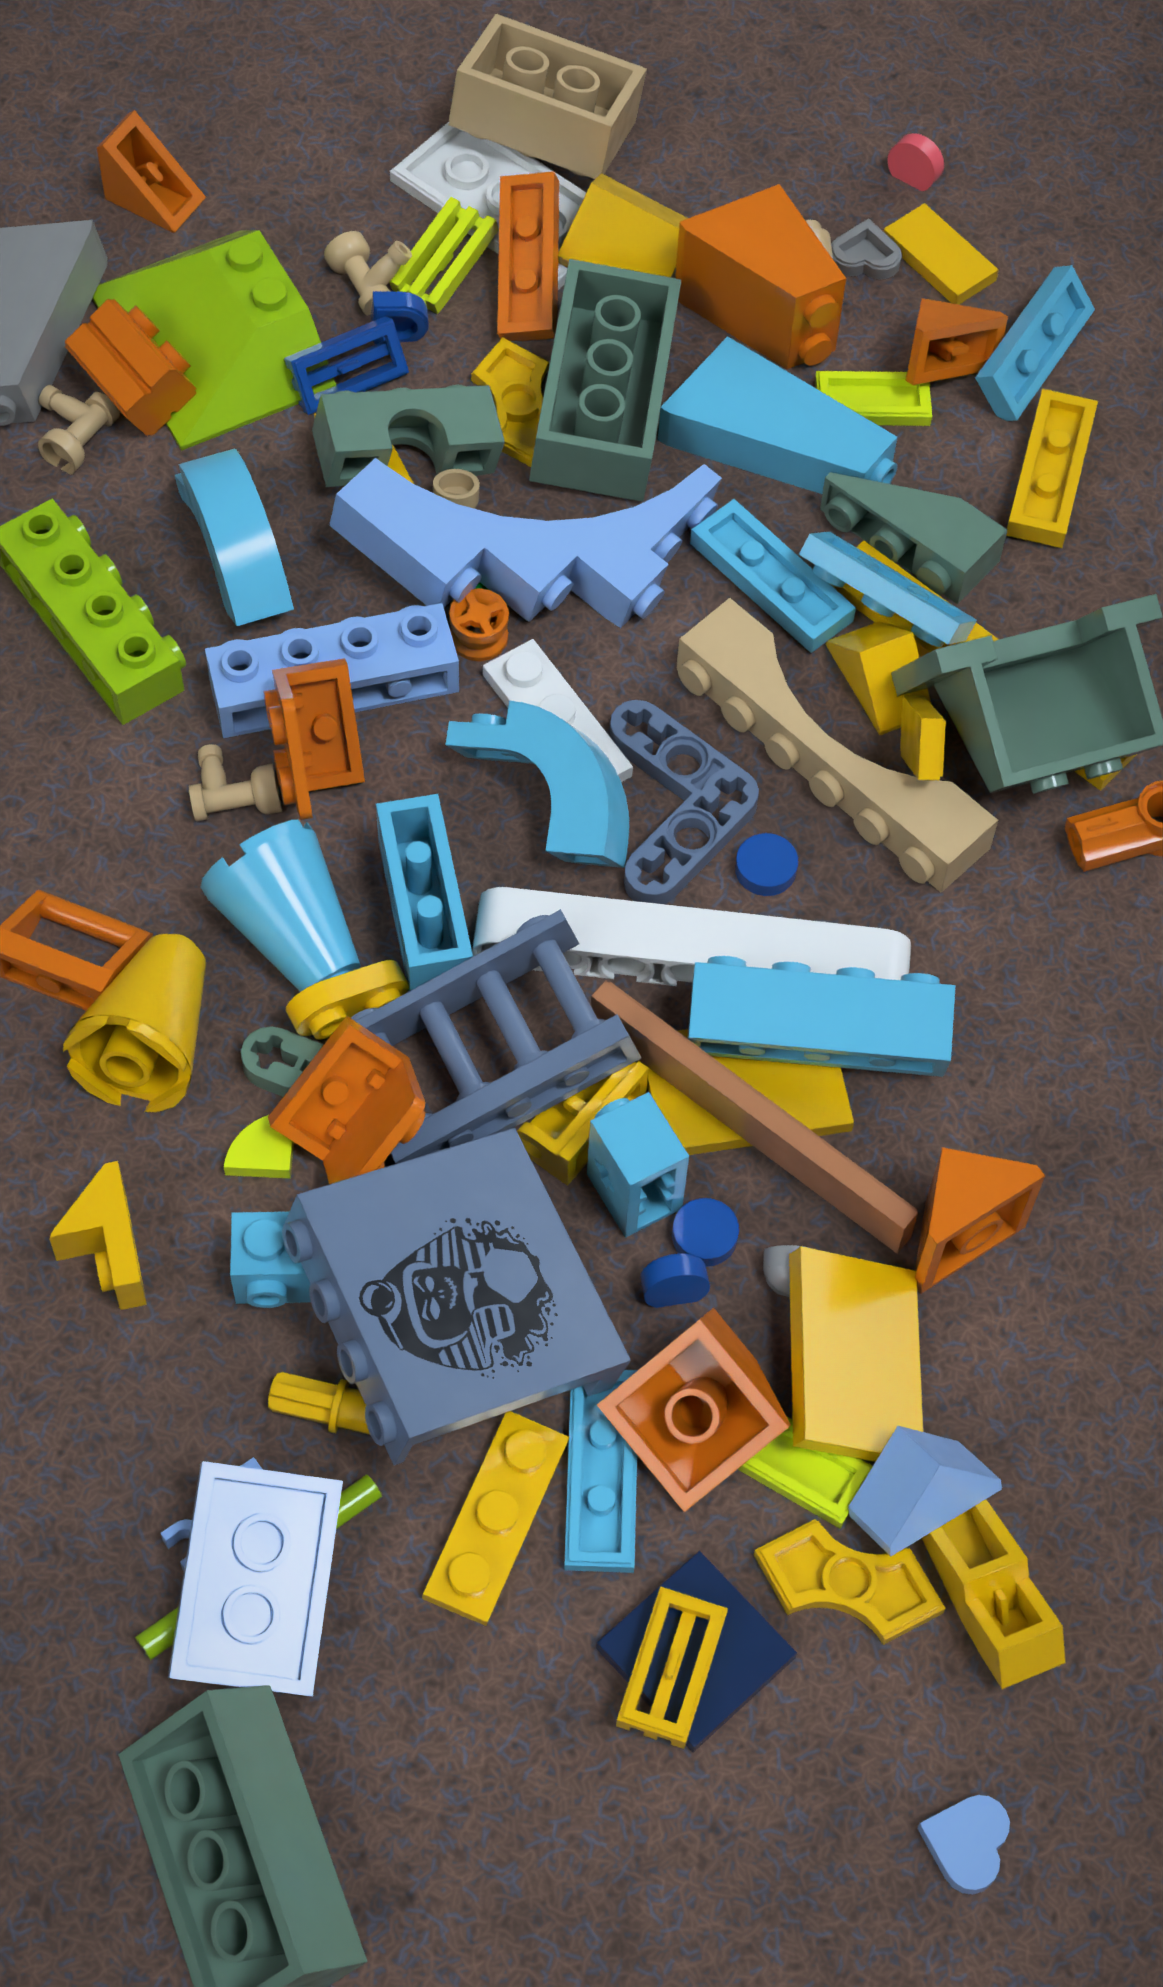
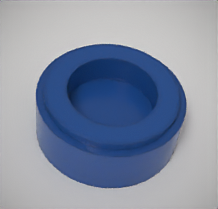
[735,833,798,896]
[672,1198,739,1267]
[640,1253,710,1308]

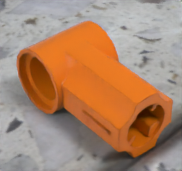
[1065,781,1163,872]

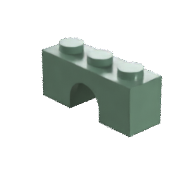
[312,385,505,487]

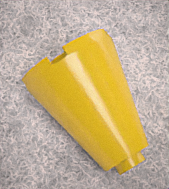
[63,934,206,1112]

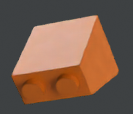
[675,184,846,370]

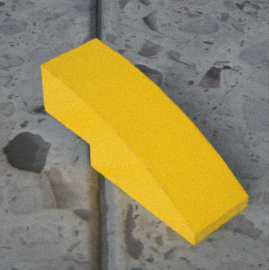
[922,1499,1066,1689]

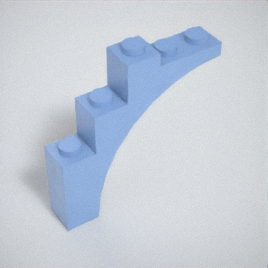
[329,458,722,628]

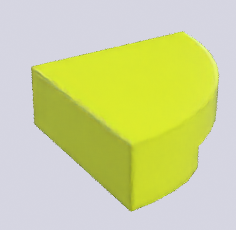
[224,1115,294,1179]

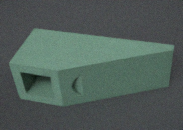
[820,472,1007,604]

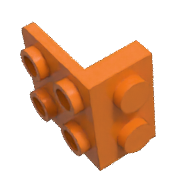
[263,658,365,820]
[268,1016,426,1184]

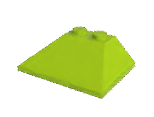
[92,230,336,451]

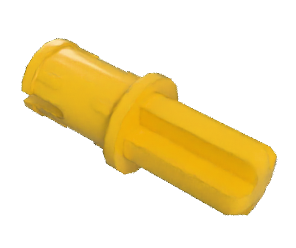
[268,1372,370,1434]

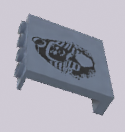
[282,1128,631,1465]

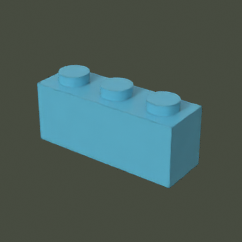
[376,794,473,991]

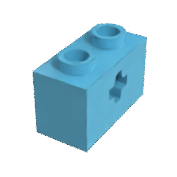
[587,1092,689,1238]

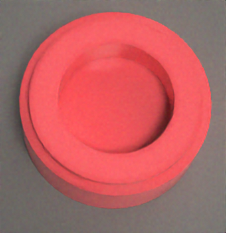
[887,133,944,191]

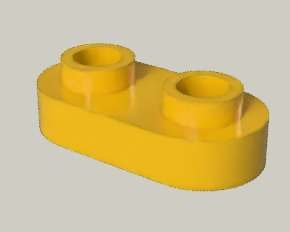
[286,960,409,1040]

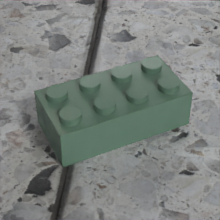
[529,259,681,502]

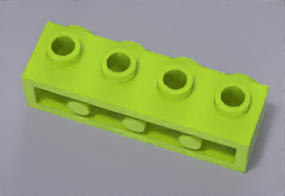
[0,498,186,725]

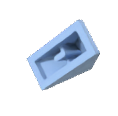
[848,1426,1002,1556]

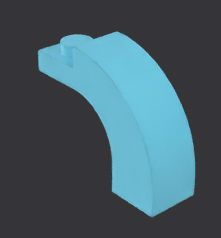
[174,448,294,626]
[445,701,629,868]

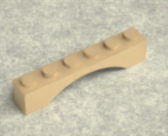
[677,598,998,893]

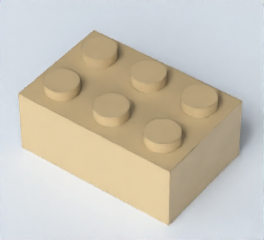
[448,14,647,179]

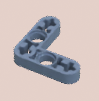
[609,700,759,904]

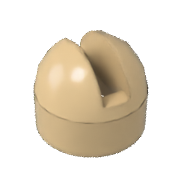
[433,469,480,509]

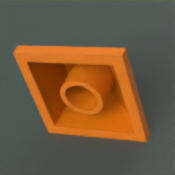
[597,1307,791,1512]

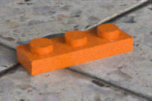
[497,171,559,341]

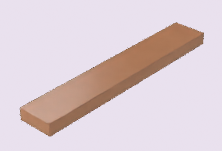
[591,981,918,1254]

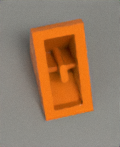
[97,110,206,233]
[906,298,1008,385]

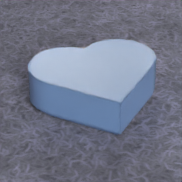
[917,1795,1010,1894]

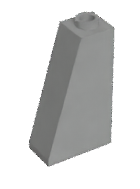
[0,220,108,426]

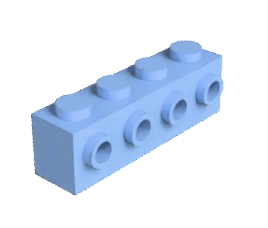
[205,603,459,738]

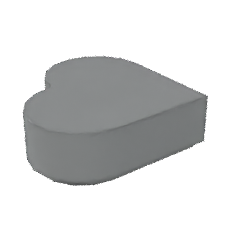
[831,218,902,279]

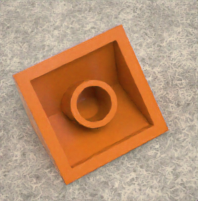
[915,1147,1045,1294]

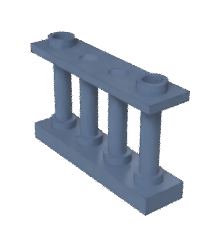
[332,909,641,1164]

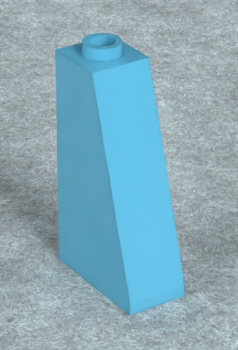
[658,336,897,494]

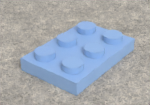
[168,1461,343,1696]

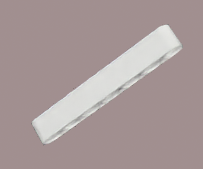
[472,887,911,986]

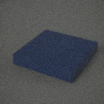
[596,1551,797,1753]

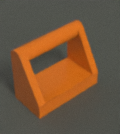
[0,890,153,1011]

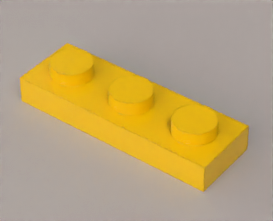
[1006,388,1098,548]
[422,1411,569,1626]

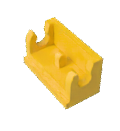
[517,1061,649,1186]

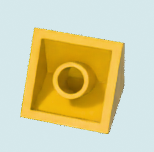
[558,173,688,278]

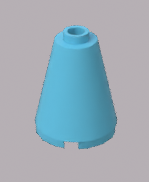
[201,820,361,992]

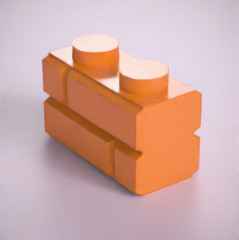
[64,299,197,436]

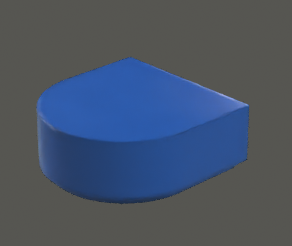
[370,291,429,344]

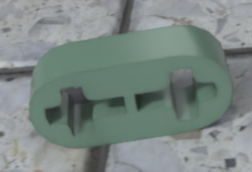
[241,1026,324,1097]

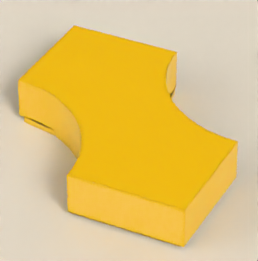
[471,337,550,467]
[754,1519,946,1645]

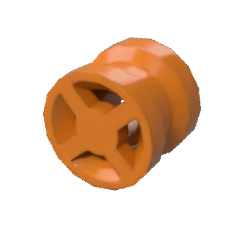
[449,588,509,662]

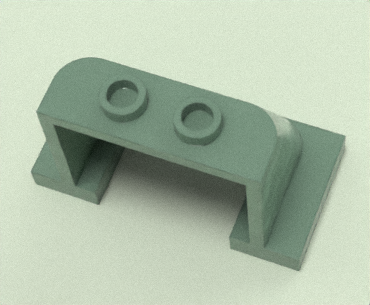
[891,594,1163,794]

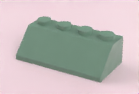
[118,1685,368,1987]

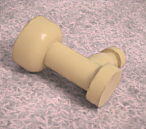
[324,231,412,316]
[38,385,120,475]
[189,744,282,822]

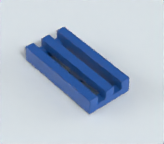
[284,316,410,415]

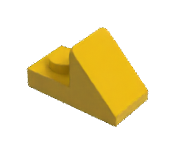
[49,1161,147,1310]

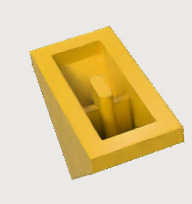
[825,621,931,735]

